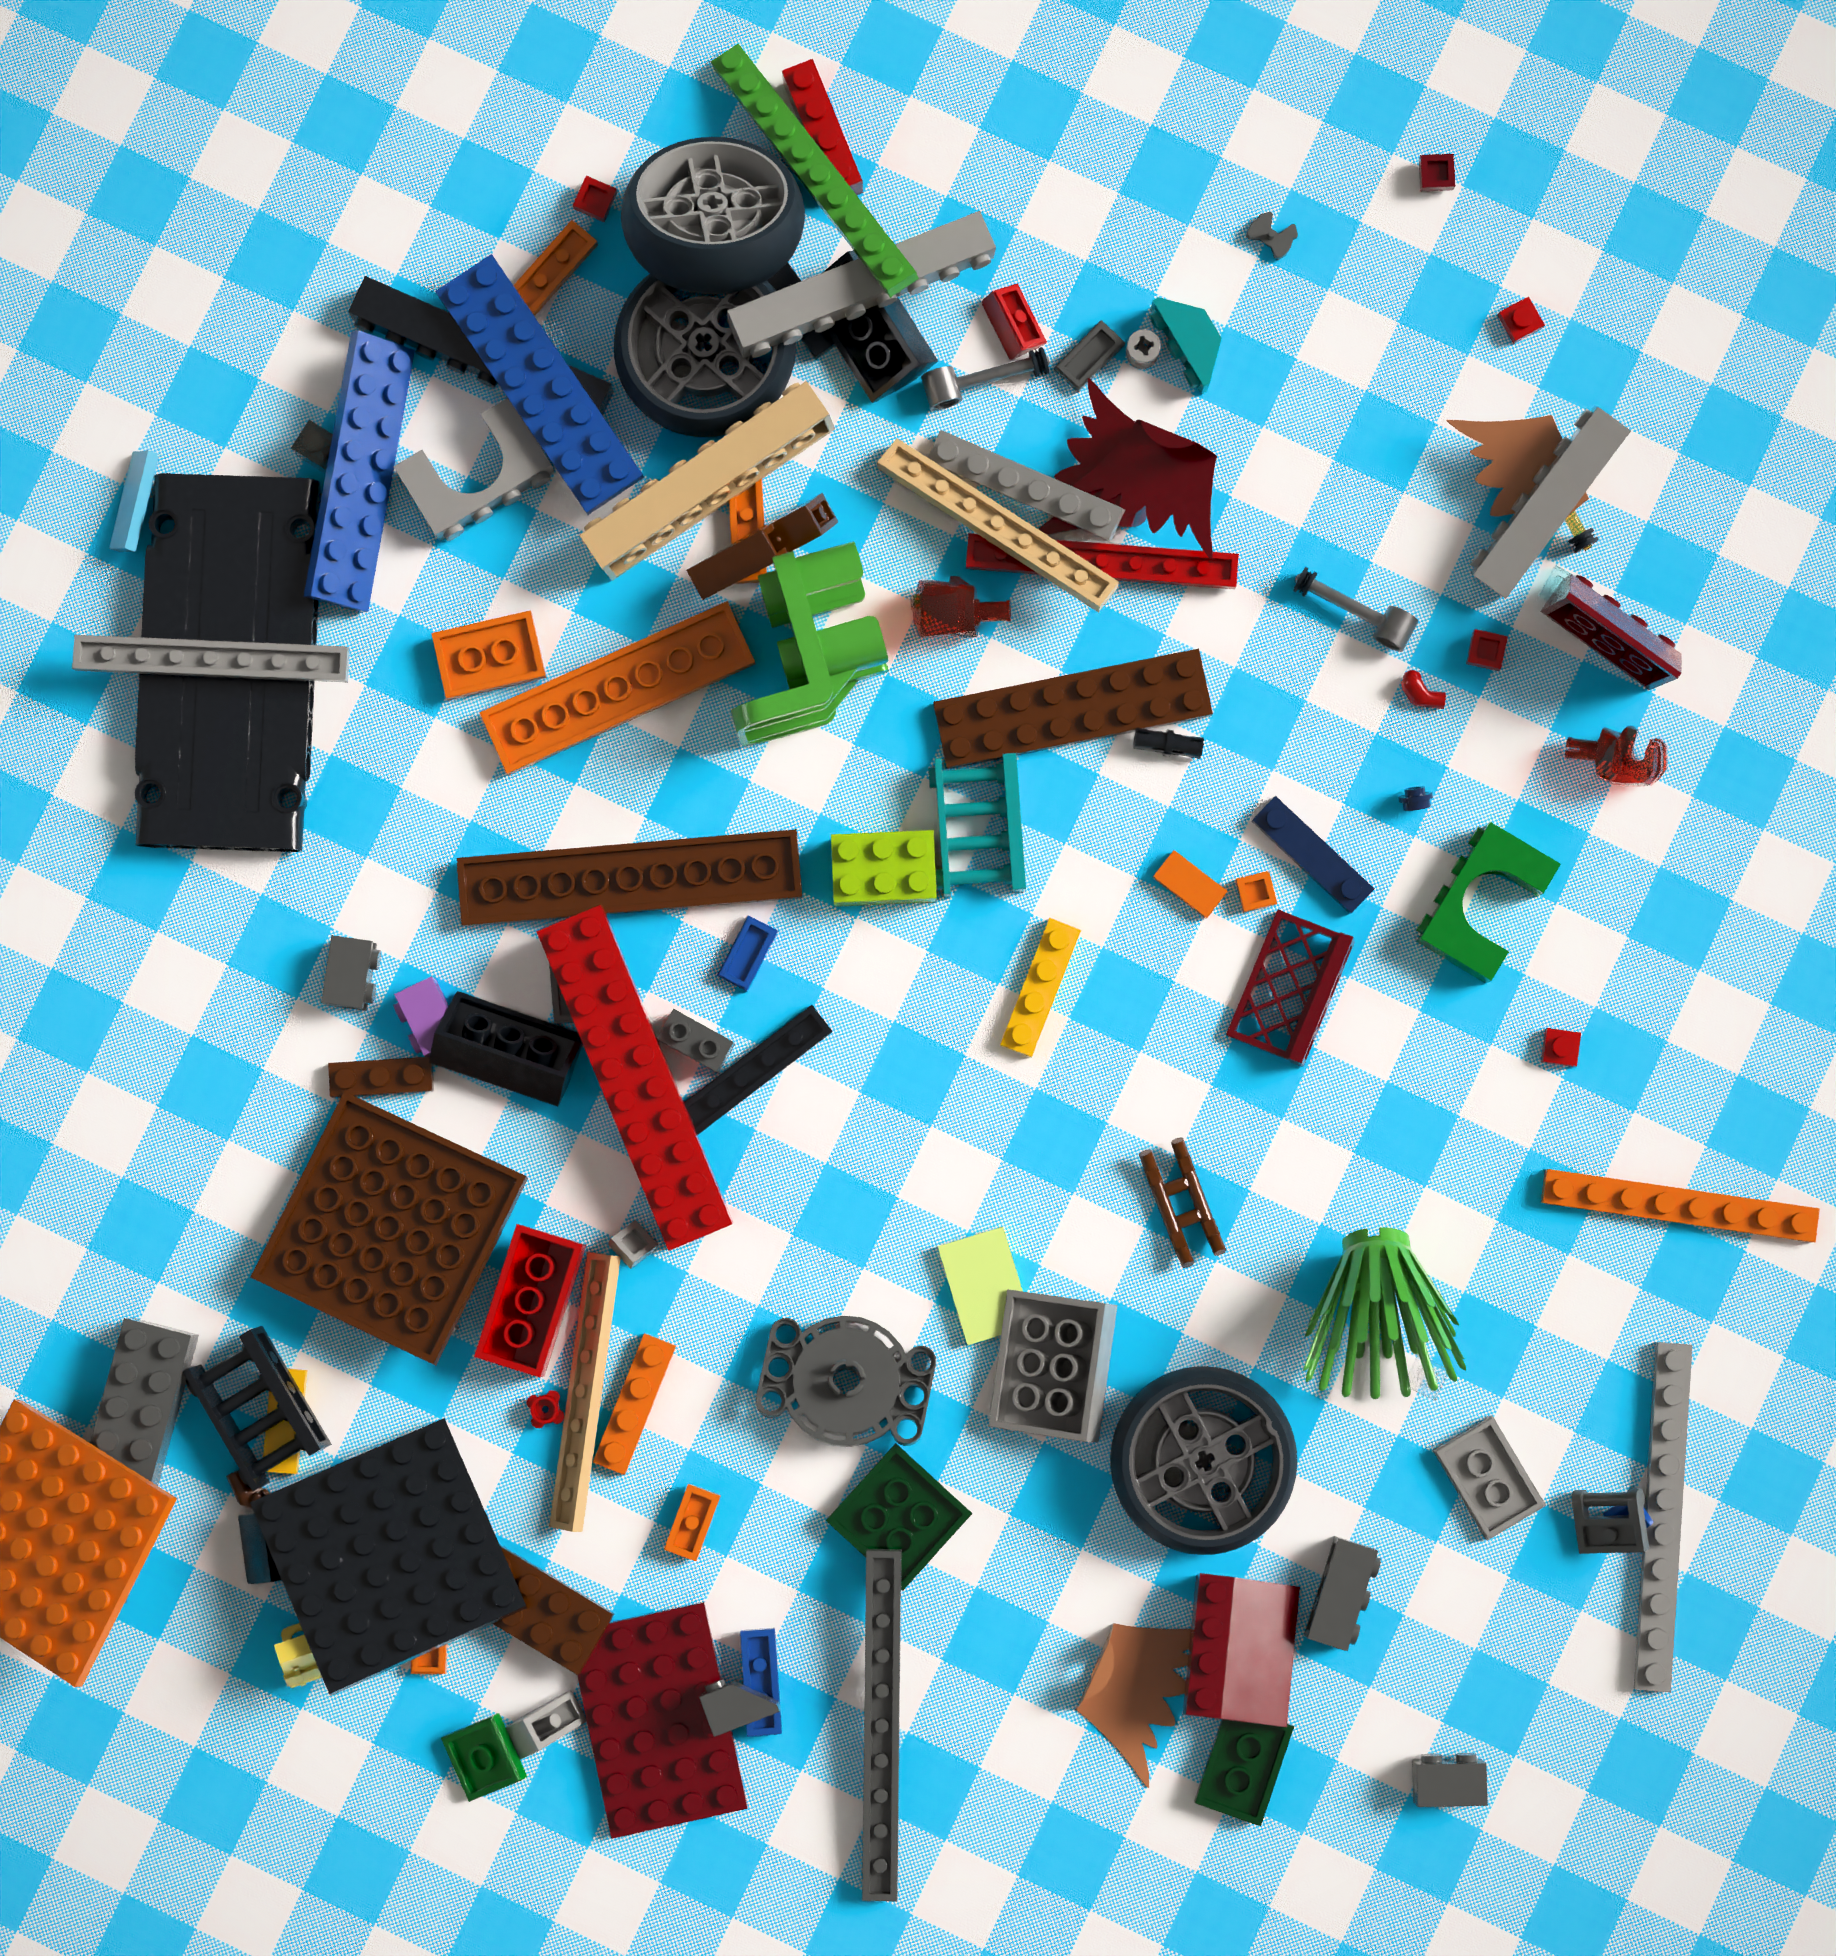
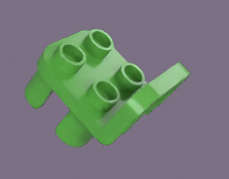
[731,541,889,746]

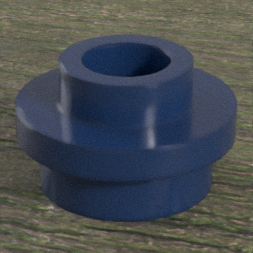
[1398,786,1433,811]

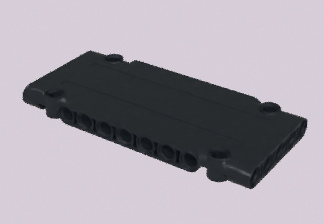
[134,473,320,852]

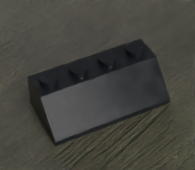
[822,250,938,403]
[429,991,583,1107]

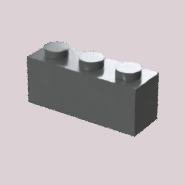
[1304,1535,1381,1651]

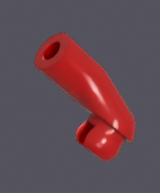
[1401,670,1446,709]

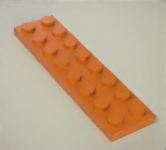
[479,601,756,776]

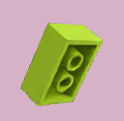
[831,830,937,907]

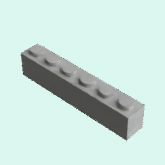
[1470,406,1631,599]

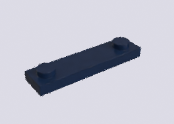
[1251,795,1375,914]

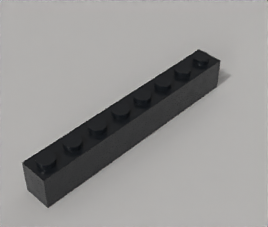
[348,276,614,416]

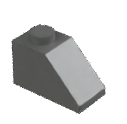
[699,1678,781,1737]

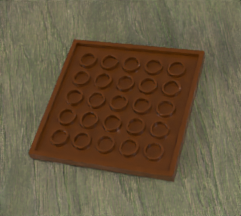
[251,1092,528,1366]

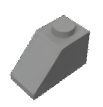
[506,1690,587,1760]

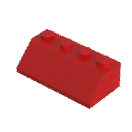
[474,1224,586,1378]

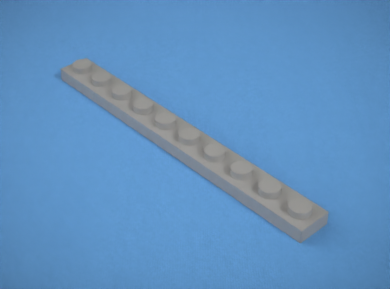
[1634,1342,1693,1693]

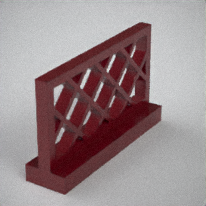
[1226,909,1355,1068]

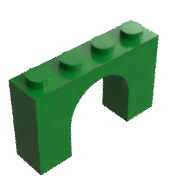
[1416,822,1561,984]

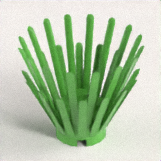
[1303,1227,1466,1400]

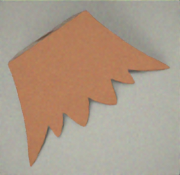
[1446,415,1589,516]
[1075,1623,1191,1788]

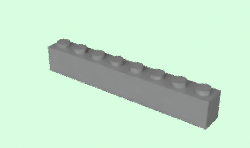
[727,211,996,358]

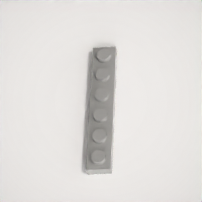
[928,430,1125,541]

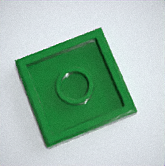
[441,1713,527,1802]

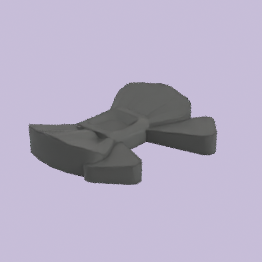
[1246,212,1298,260]

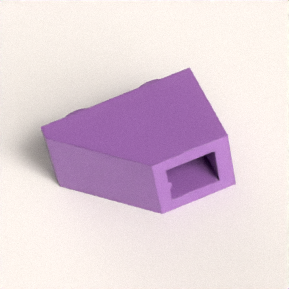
[393,976,449,1057]

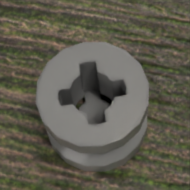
[1126,329,1161,369]

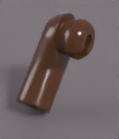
[226,1470,271,1509]

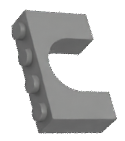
[394,398,555,542]

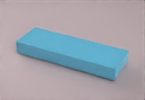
[109,450,159,552]

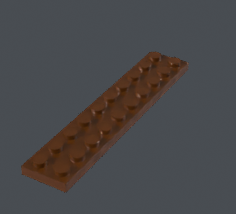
[456,829,803,927]

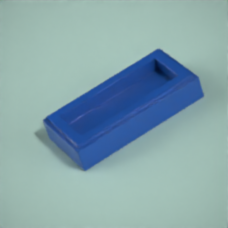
[717,915,779,992]

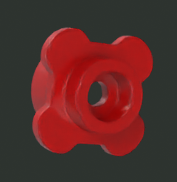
[526,1390,565,1428]

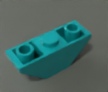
[1149,297,1222,395]

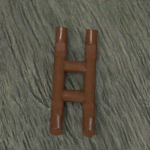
[1139,1137,1227,1268]

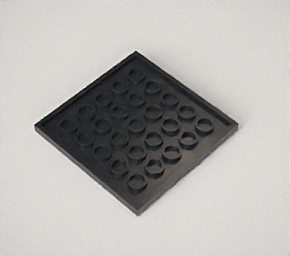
[250,1418,527,1696]

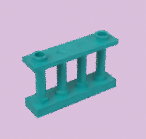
[928,753,1026,898]

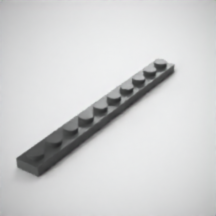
[862,1549,902,1902]

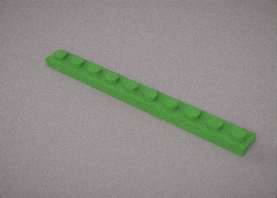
[711,43,919,298]

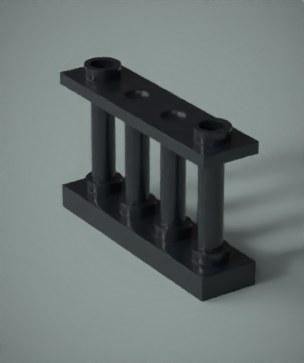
[183,1326,332,1491]

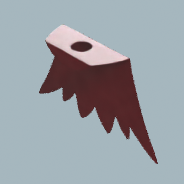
[1038,378,1147,535]
[1072,419,1217,559]

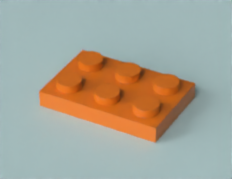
[431,610,547,701]

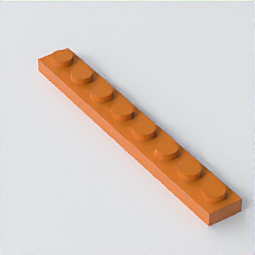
[1541,1169,1820,1243]

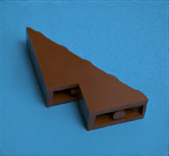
[686,492,838,600]

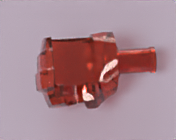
[910,576,1011,638]
[1565,725,1668,787]

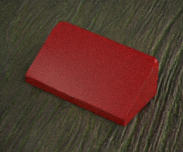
[982,283,1047,360]

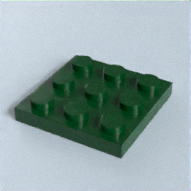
[826,1443,973,1591]

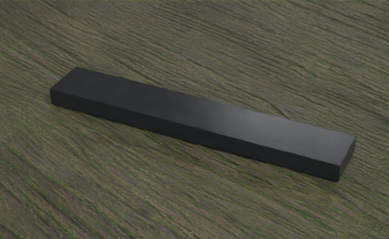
[684,1005,833,1135]

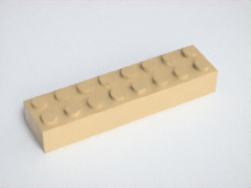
[579,381,835,581]

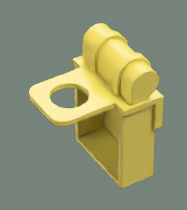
[274,1623,322,1688]

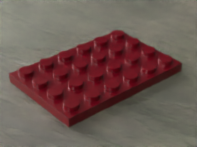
[577,1601,748,1839]

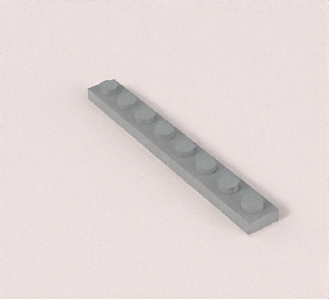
[72,635,350,683]

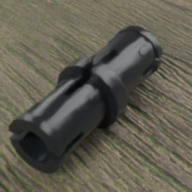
[1133,727,1204,759]

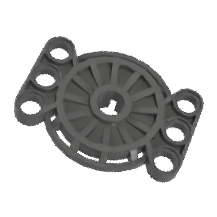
[756,1316,936,1447]

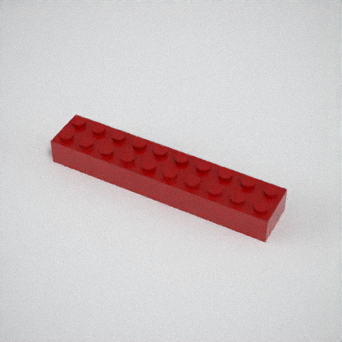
[536,905,734,1251]

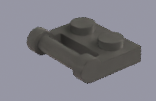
[1572,1488,1649,1554]

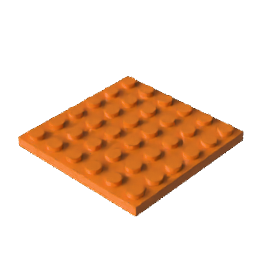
[0,1399,177,1687]

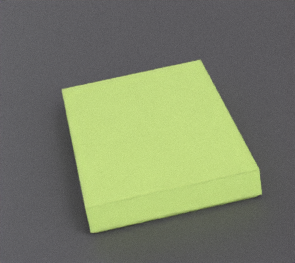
[937,1227,1023,1345]

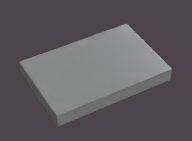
[1432,1415,1546,1541]

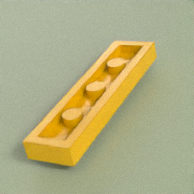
[1000,918,1081,1058]

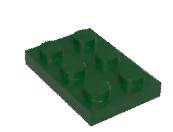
[1194,1720,1294,1827]

